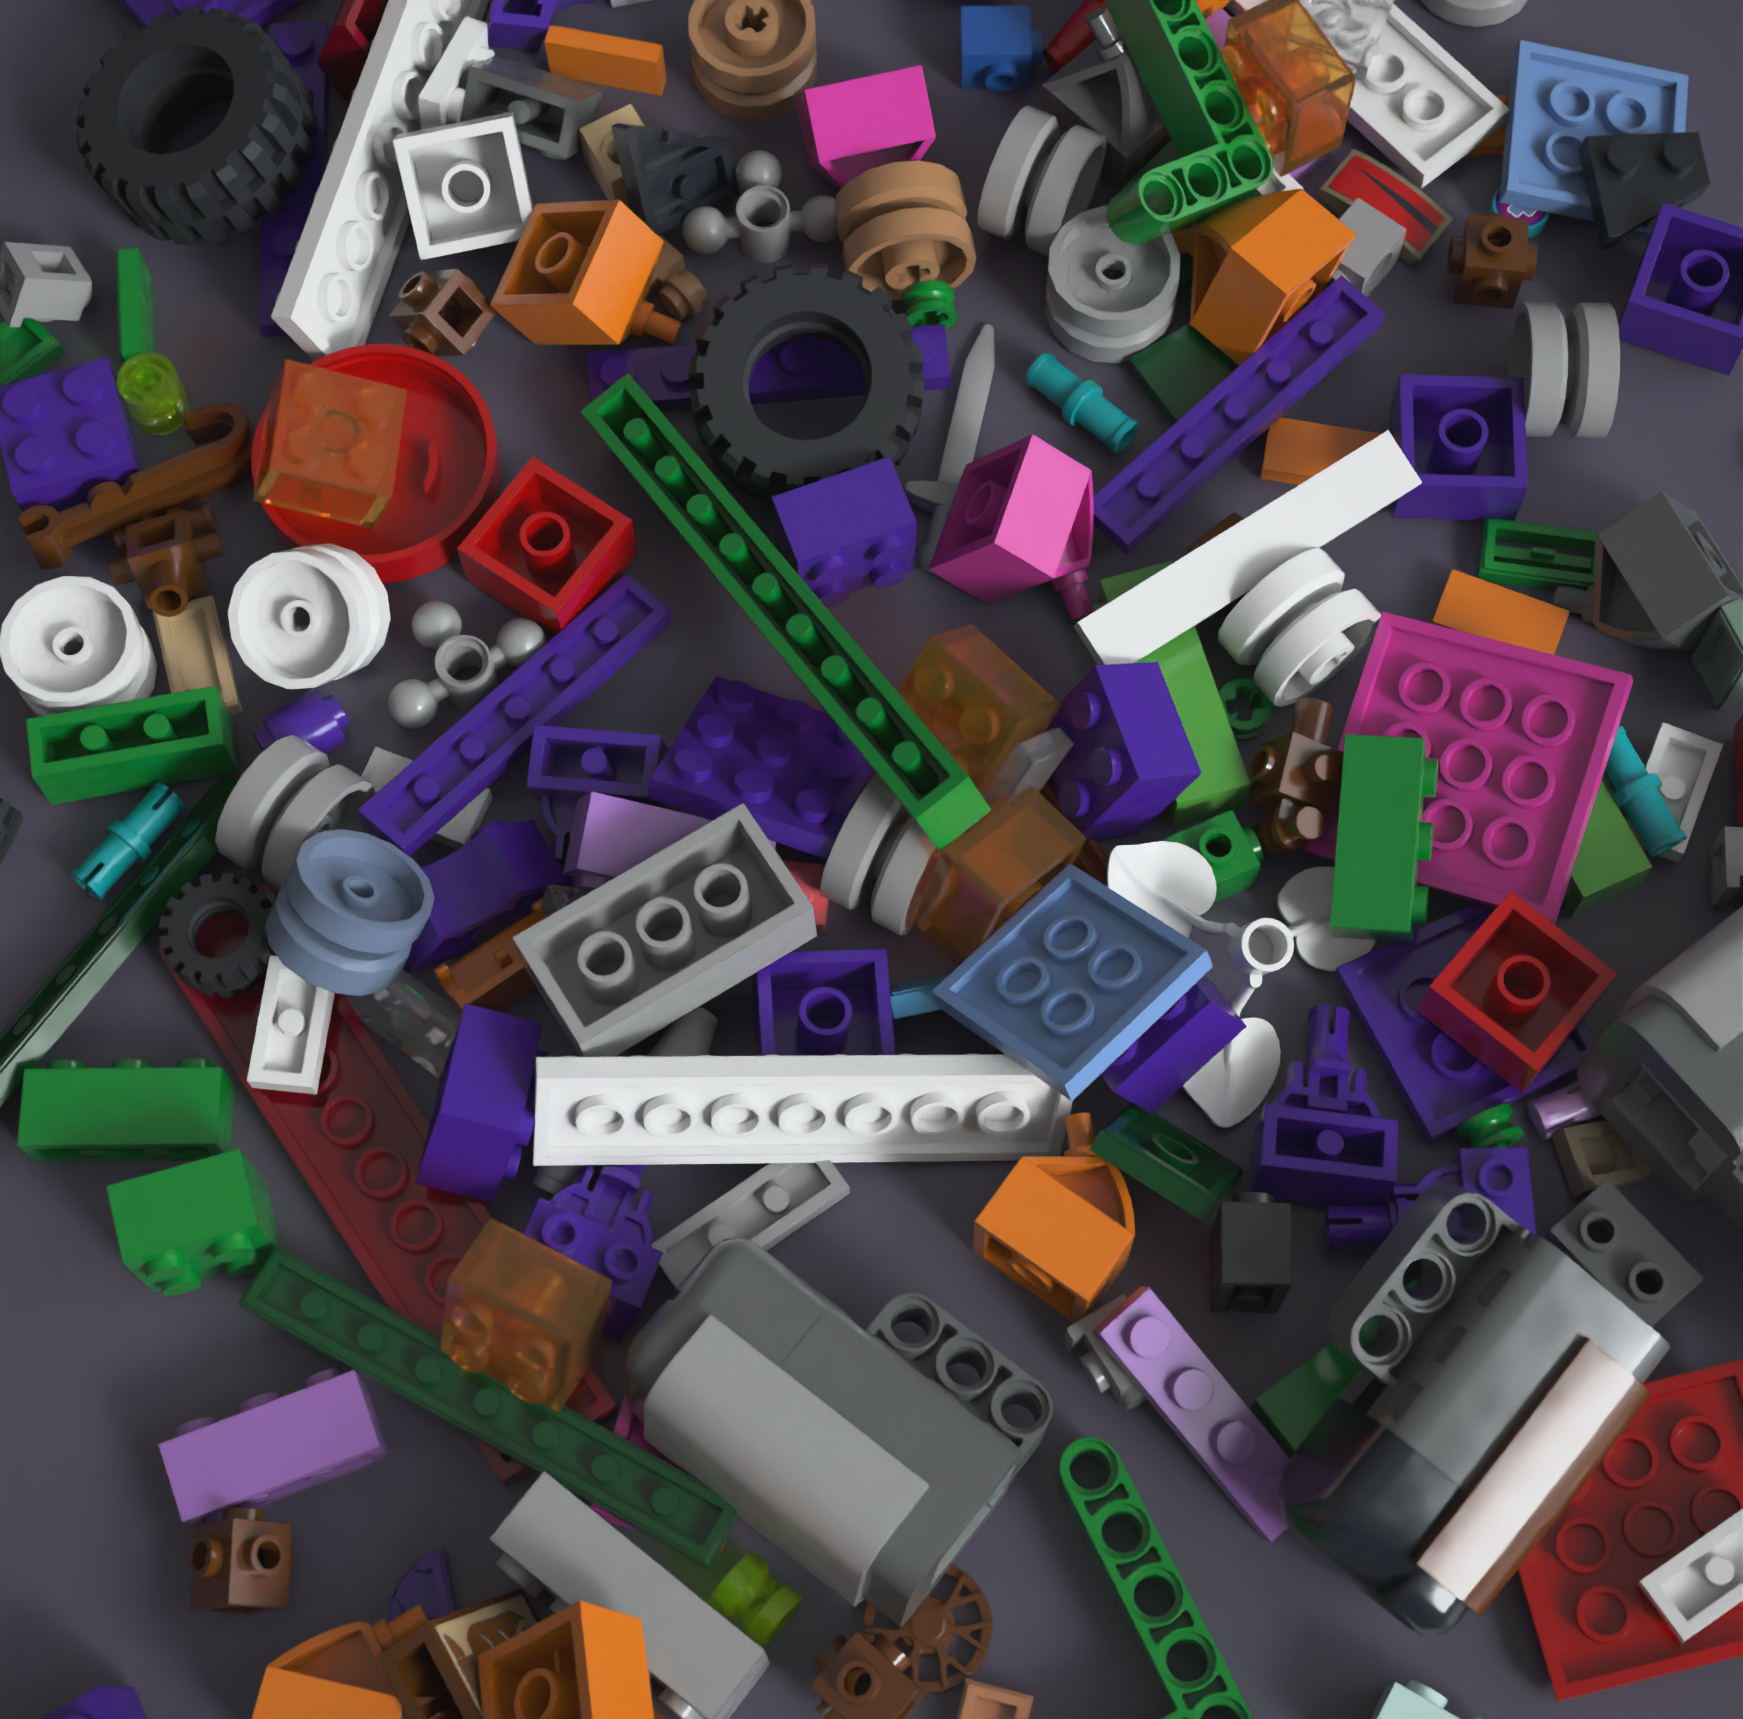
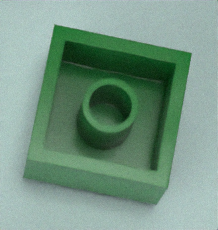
[106,1148,282,1296]

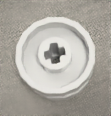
[228,543,391,690]
[1218,548,1382,707]
[0,576,157,717]

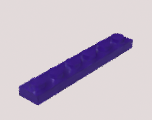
[258,21,330,337]
[1093,275,1385,555]
[587,324,950,412]
[358,573,671,857]

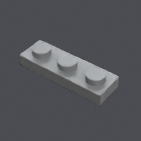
[652,1160,850,1290]

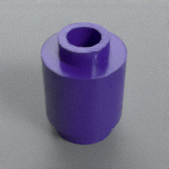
[252,688,351,754]

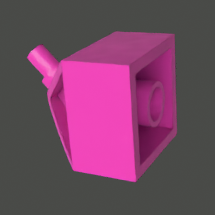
[794,65,936,190]
[928,434,1094,620]

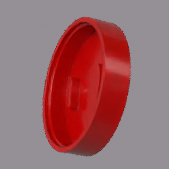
[251,344,502,584]

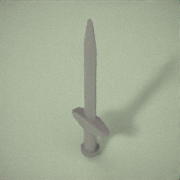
[904,324,995,574]

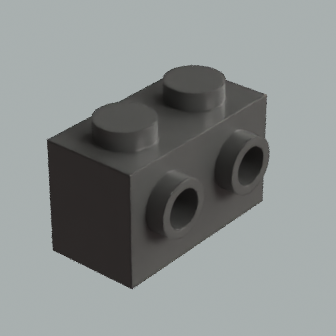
[460,55,603,160]
[1544,1179,1704,1327]

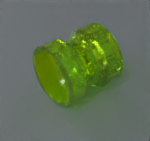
[117,353,190,434]
[707,1550,805,1648]

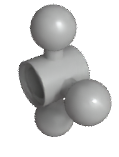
[682,150,839,263]
[388,600,546,729]

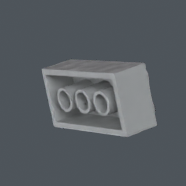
[512,803,817,1057]
[489,1471,770,1719]

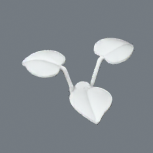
[1107,841,1377,1128]

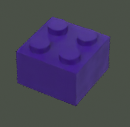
[1618,203,1743,376]
[0,357,144,512]
[1389,374,1528,521]
[772,456,917,608]
[1034,662,1202,841]
[752,949,895,1056]
[415,1003,549,1203]

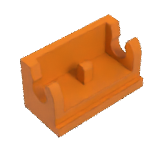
[433,898,551,1014]

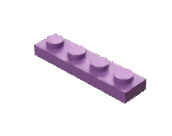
[1091,1286,1290,1542]

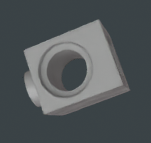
[1325,198,1407,297]

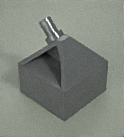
[1041,7,1171,192]
[1553,491,1743,654]

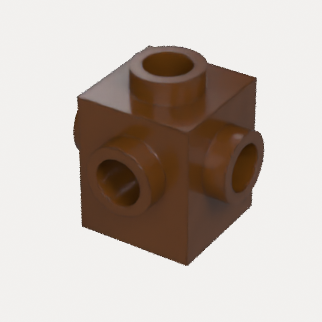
[1447,213,1537,309]
[389,269,497,357]
[188,1508,294,1615]
[809,1631,927,1719]

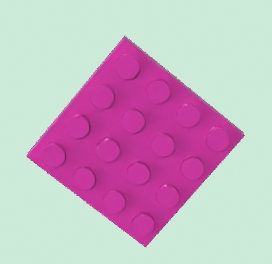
[1304,612,1633,925]

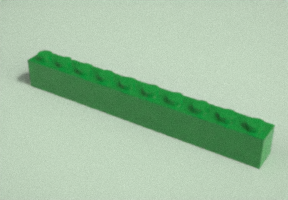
[580,373,992,851]

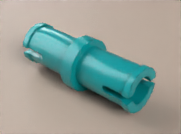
[1025,352,1140,454]
[1604,726,1687,857]
[69,782,187,901]

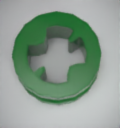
[901,280,957,330]
[1219,678,1272,742]
[1456,1104,1525,1149]

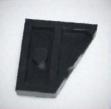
[611,123,740,235]
[1578,132,1711,249]

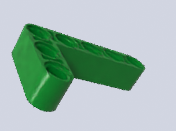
[1104,0,1273,245]
[1056,1437,1252,1719]

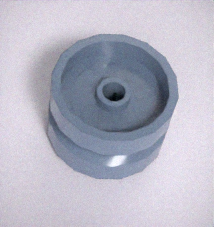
[265,829,435,996]

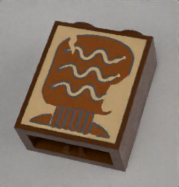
[377,1588,540,1719]

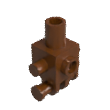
[109,502,225,617]
[1248,698,1344,856]

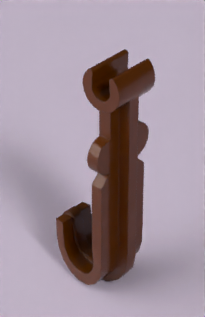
[18,403,256,570]

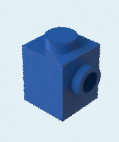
[960,5,1043,92]

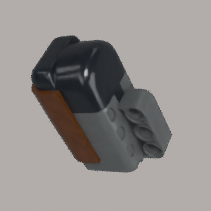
[1279,1183,1670,1636]

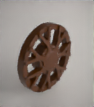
[863,1565,993,1694]

